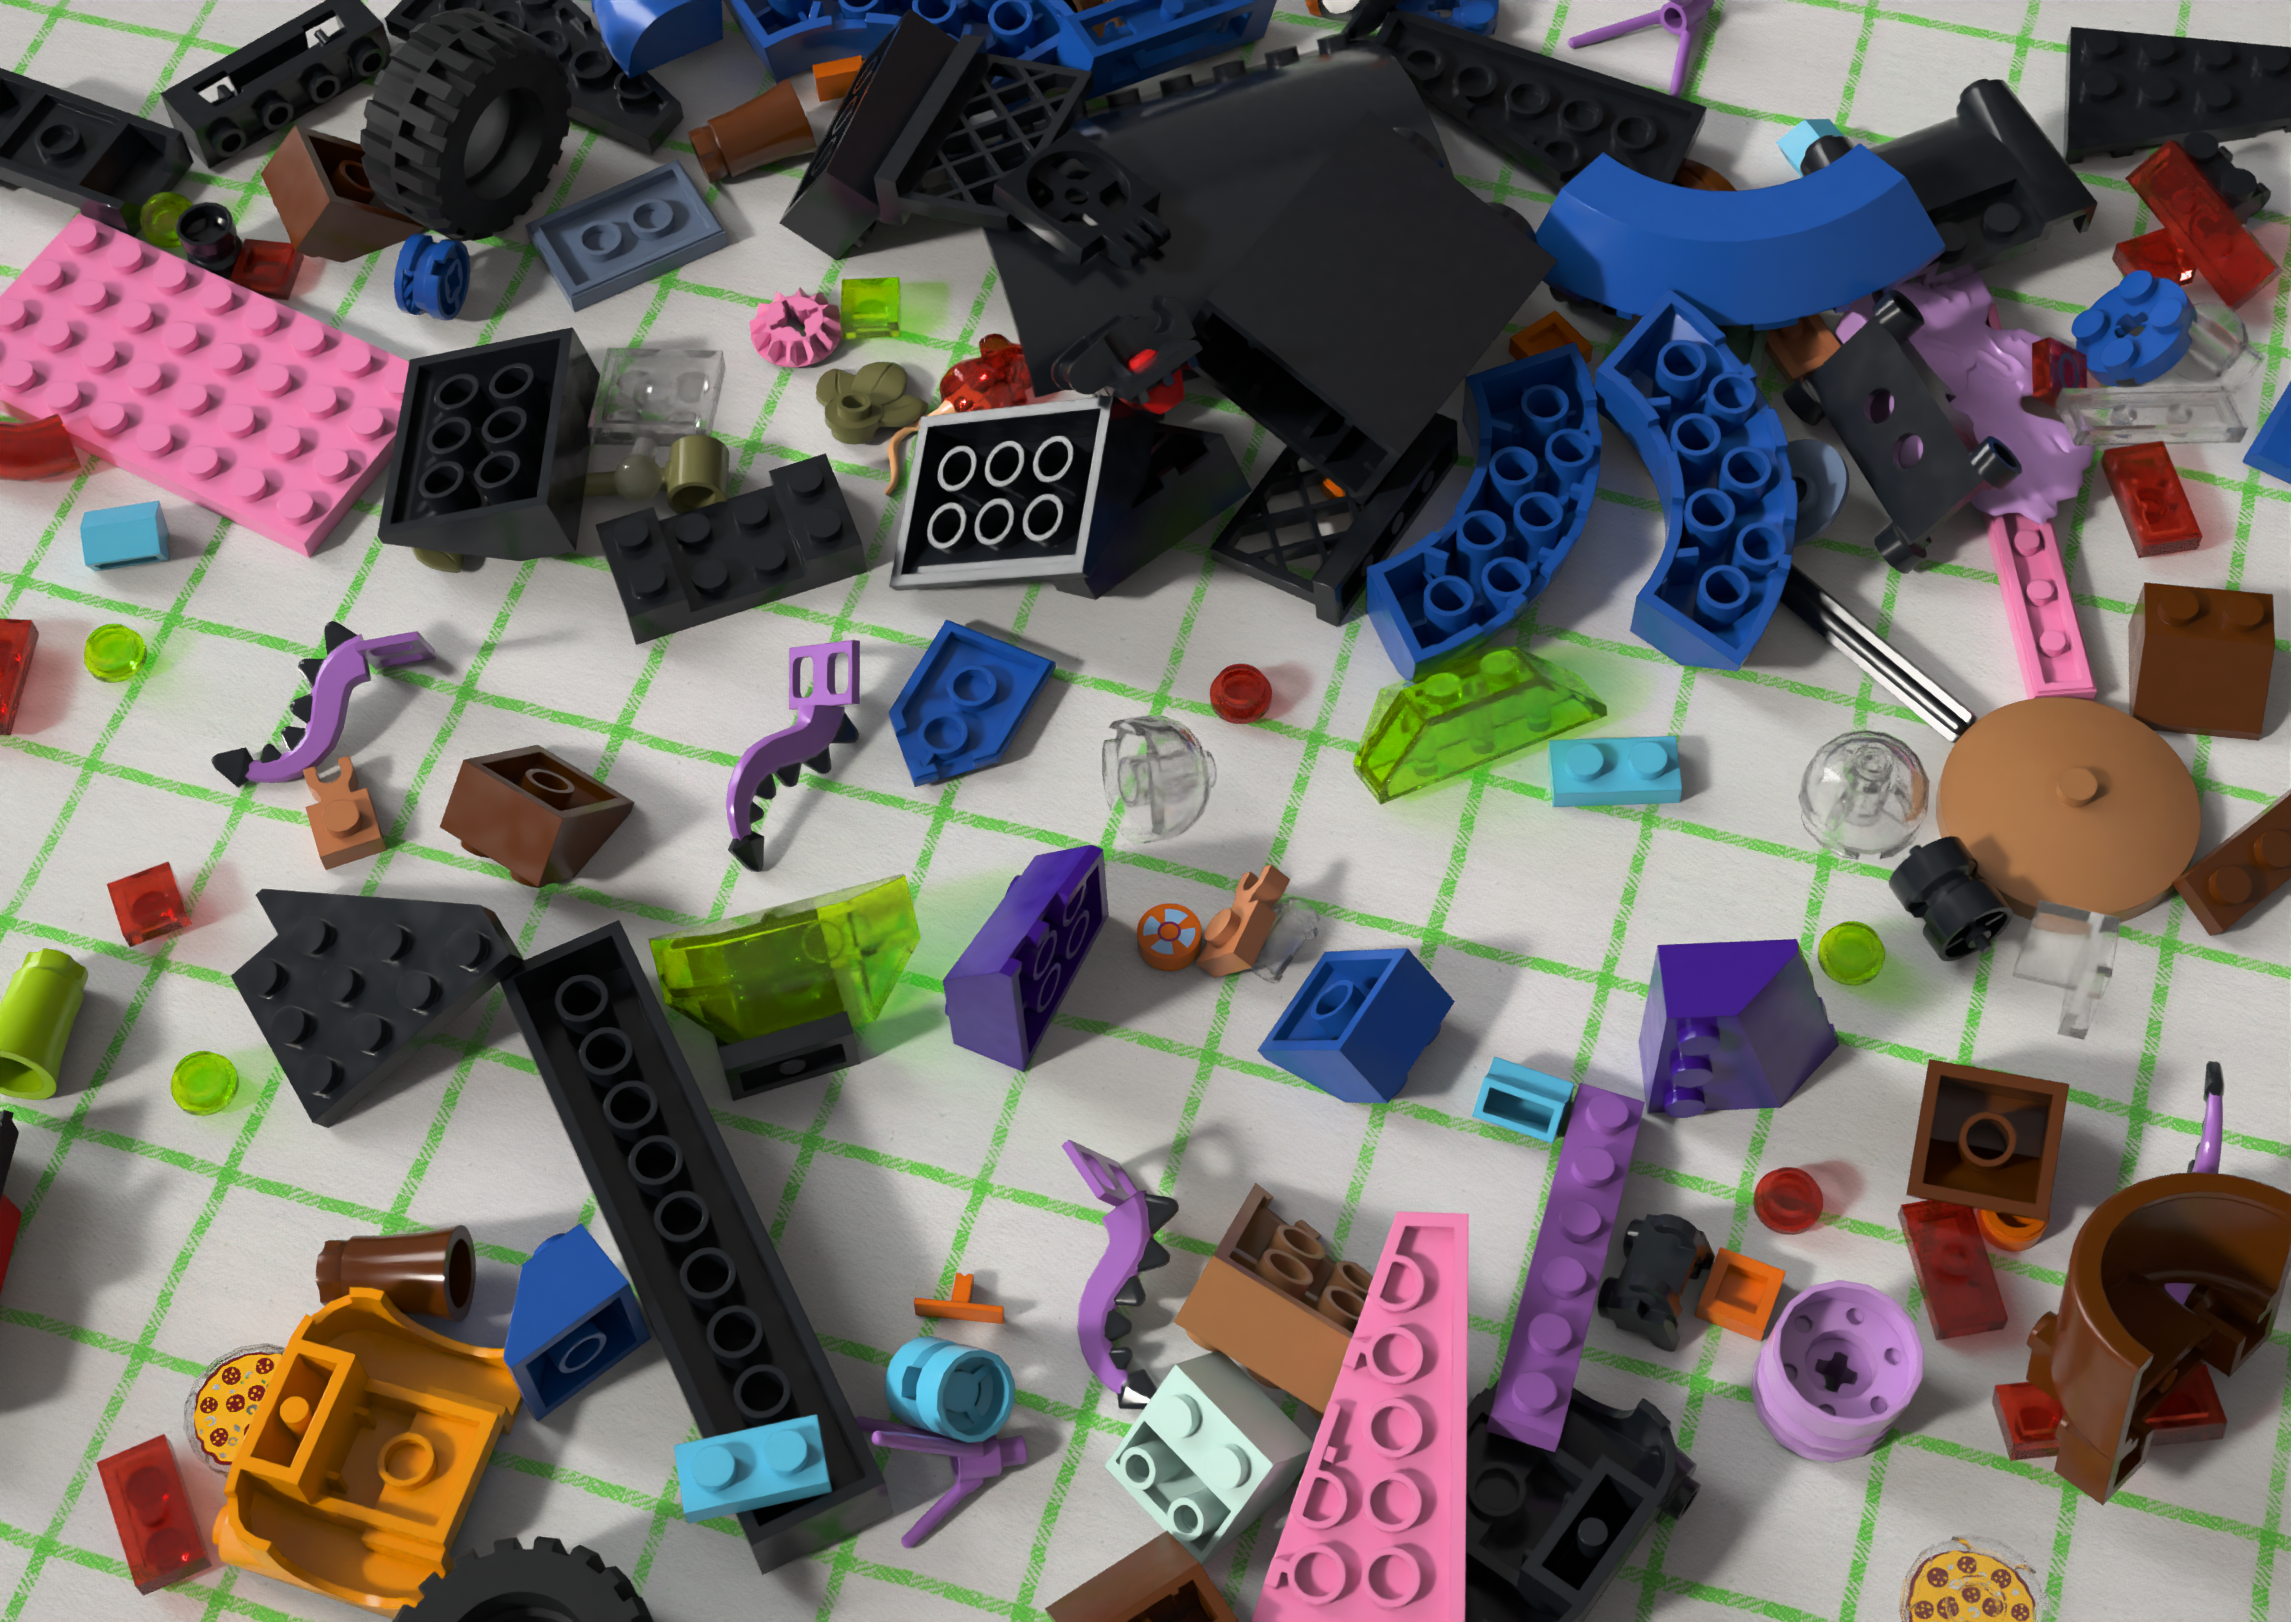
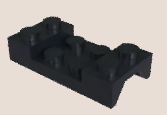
[0,68,194,237]
[596,453,867,645]

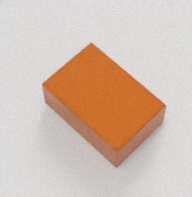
[812,55,862,102]

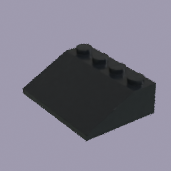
[377,327,600,561]
[889,396,1156,591]

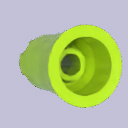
[0,948,89,1100]

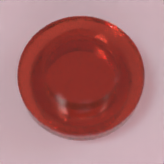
[1210,664,1272,724]
[1753,1167,1823,1235]

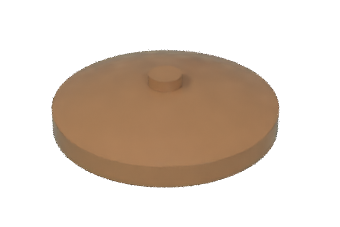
[1936,697,2201,928]

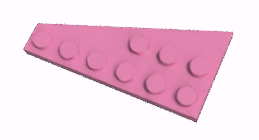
[1250,1212,1469,1622]

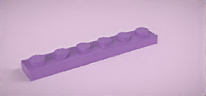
[1485,1083,1645,1452]

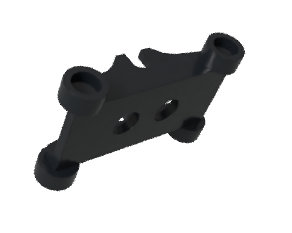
[1783,289,2023,574]

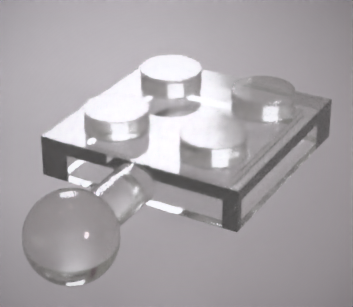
[588,348,726,502]

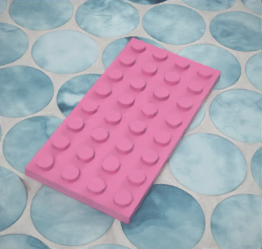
[0,213,409,558]

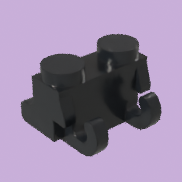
[2151,131,2271,246]
[1597,1214,1715,1352]

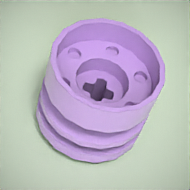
[1751,1280,1924,1463]

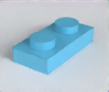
[1548,736,1682,807]
[674,1414,832,1524]

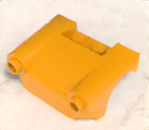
[212,1287,524,1620]

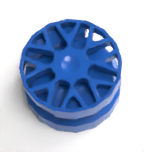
[394,233,470,321]

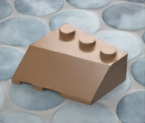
[1174,1183,1373,1421]

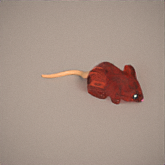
[885,334,1032,495]

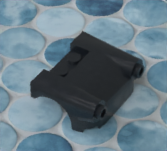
[1800,79,2098,304]
[1465,1379,1701,1622]

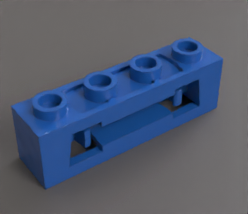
[1053,0,1277,101]

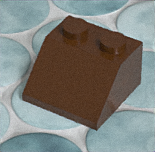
[261,125,424,263]
[2128,582,2275,741]
[440,745,635,888]
[1906,1059,2069,1222]

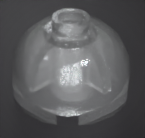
[1102,716,1217,845]
[1798,729,1930,860]

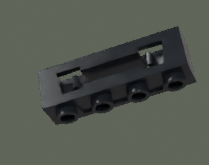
[160,0,392,169]

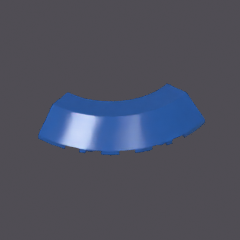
[1535,143,1946,331]
[1594,288,1797,671]

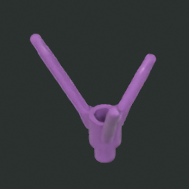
[1568,0,1714,98]
[855,1416,1027,1549]

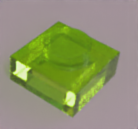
[840,277,901,339]

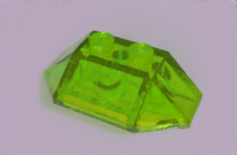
[1353,645,1607,805]
[649,874,921,1044]

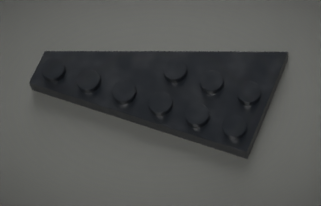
[385,0,684,154]
[1374,8,1707,189]
[2063,27,2291,165]

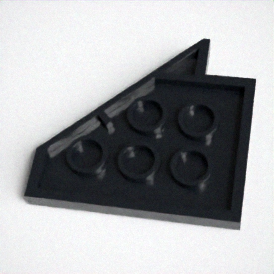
[231,889,524,1128]

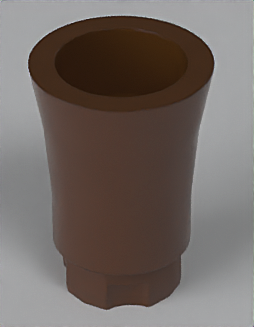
[688,78,817,184]
[316,1225,476,1322]

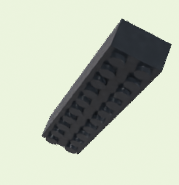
[499,920,894,1575]

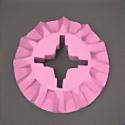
[749,287,843,368]

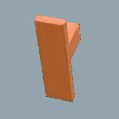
[914,1273,1005,1324]

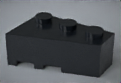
[1051,422,1252,600]

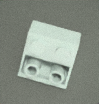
[1104,1351,1314,1566]

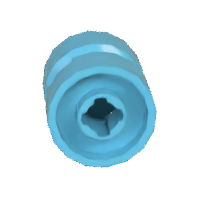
[885,1336,1015,1443]

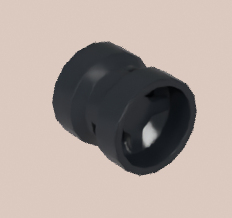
[176,202,247,280]

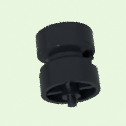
[1889,836,2013,961]

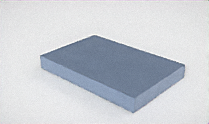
[525,159,729,313]

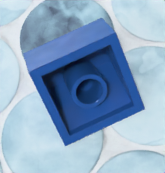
[1257,948,1455,1103]
[503,1223,651,1422]

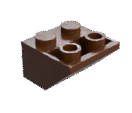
[1045,1530,1239,1622]

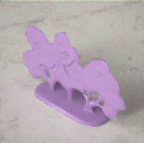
[1834,272,2095,525]

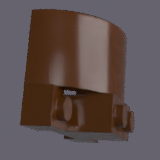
[2026,1172,2291,1505]

